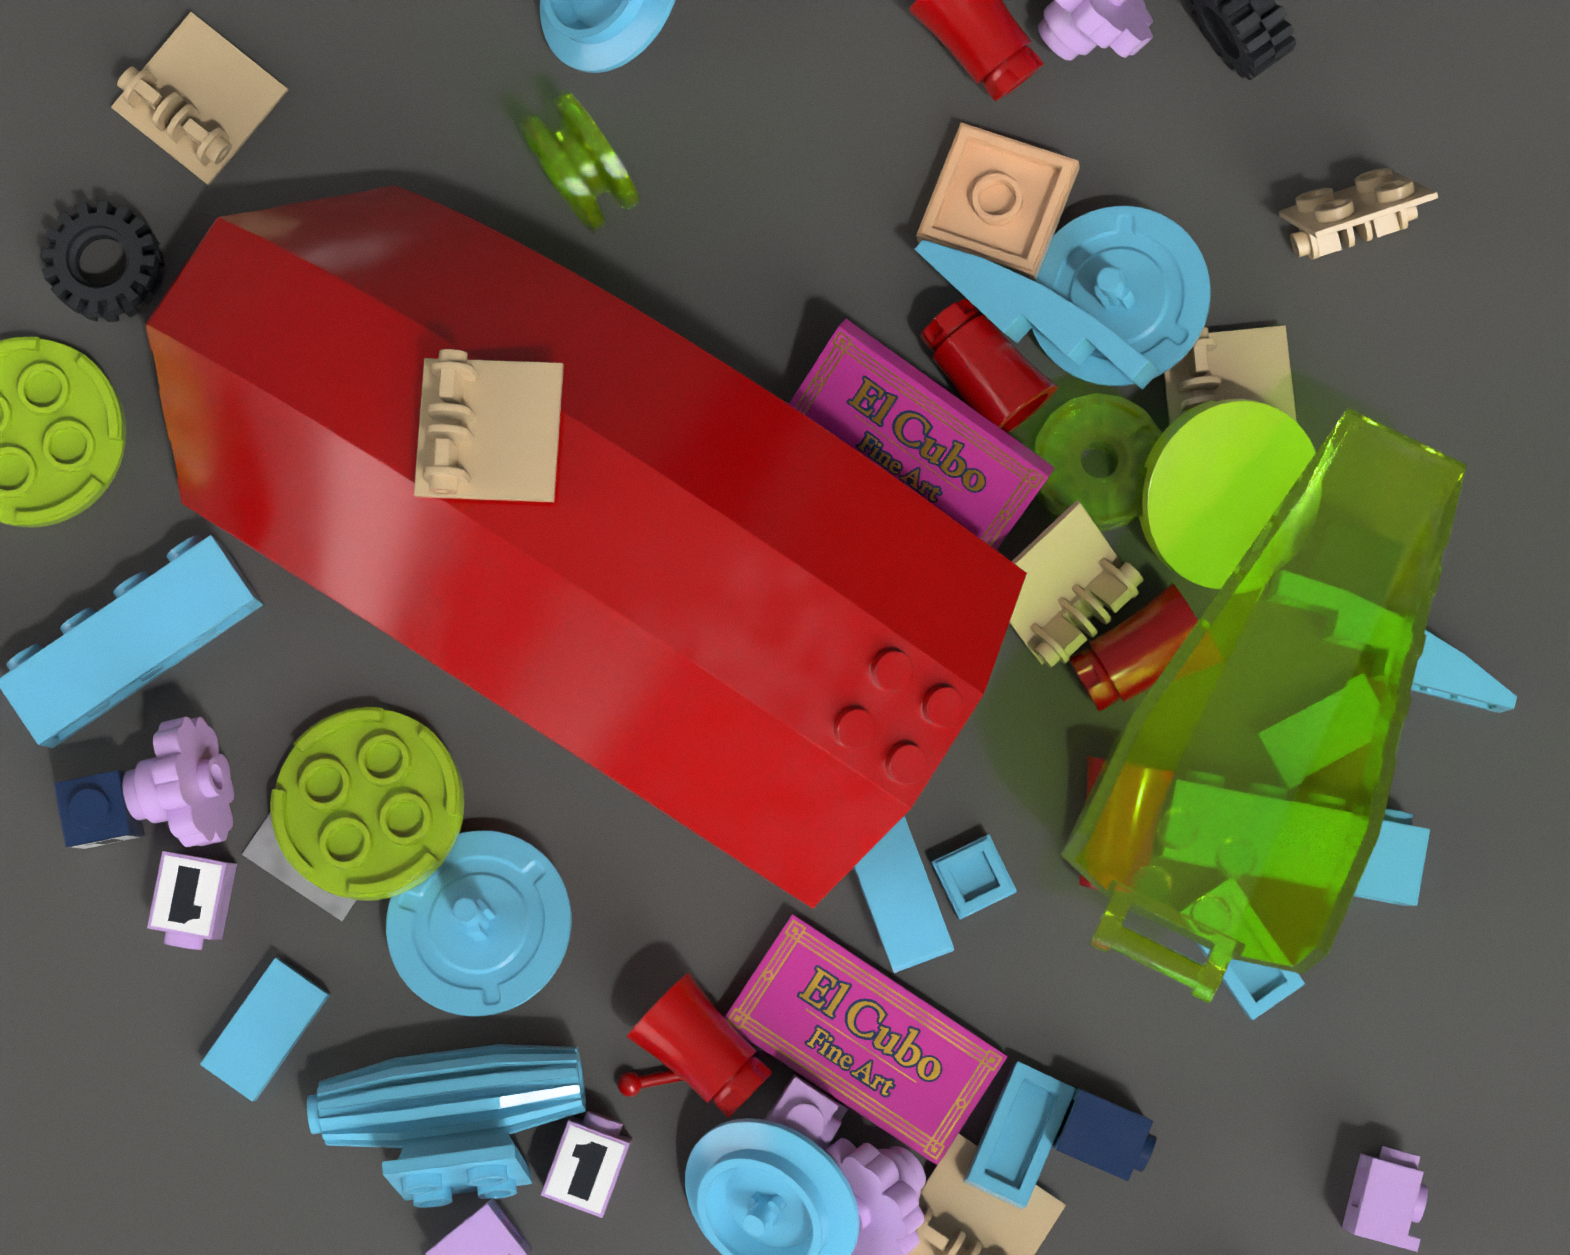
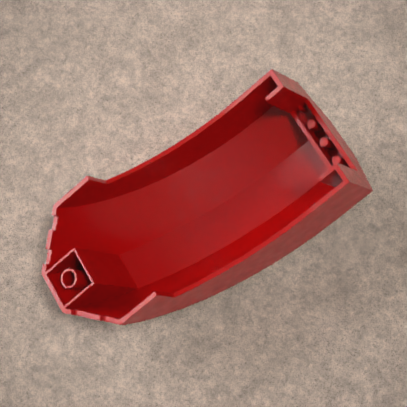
[145,185,1027,909]

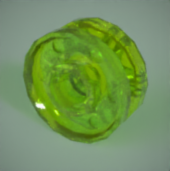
[518,90,641,234]
[1032,393,1161,533]

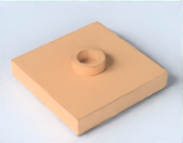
[916,122,1080,282]

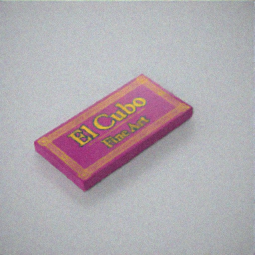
[789,319,1055,550]
[724,914,1008,1165]

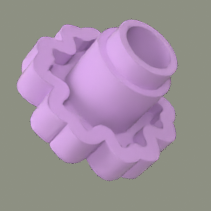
[1038,0,1153,61]
[122,716,234,847]
[825,1138,926,1255]

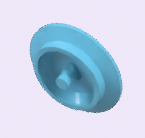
[540,0,676,73]
[1032,206,1211,386]
[386,831,572,1017]
[685,1118,860,1255]

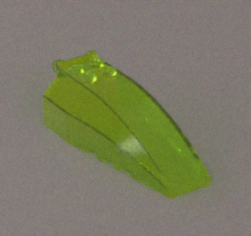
[1061,408,1467,1004]

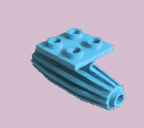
[307,1044,586,1208]

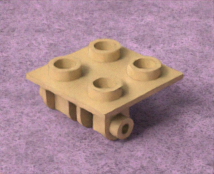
[111,12,288,186]
[1278,168,1438,260]
[1164,325,1297,425]
[414,349,564,502]
[1009,500,1144,668]
[908,1133,1066,1255]

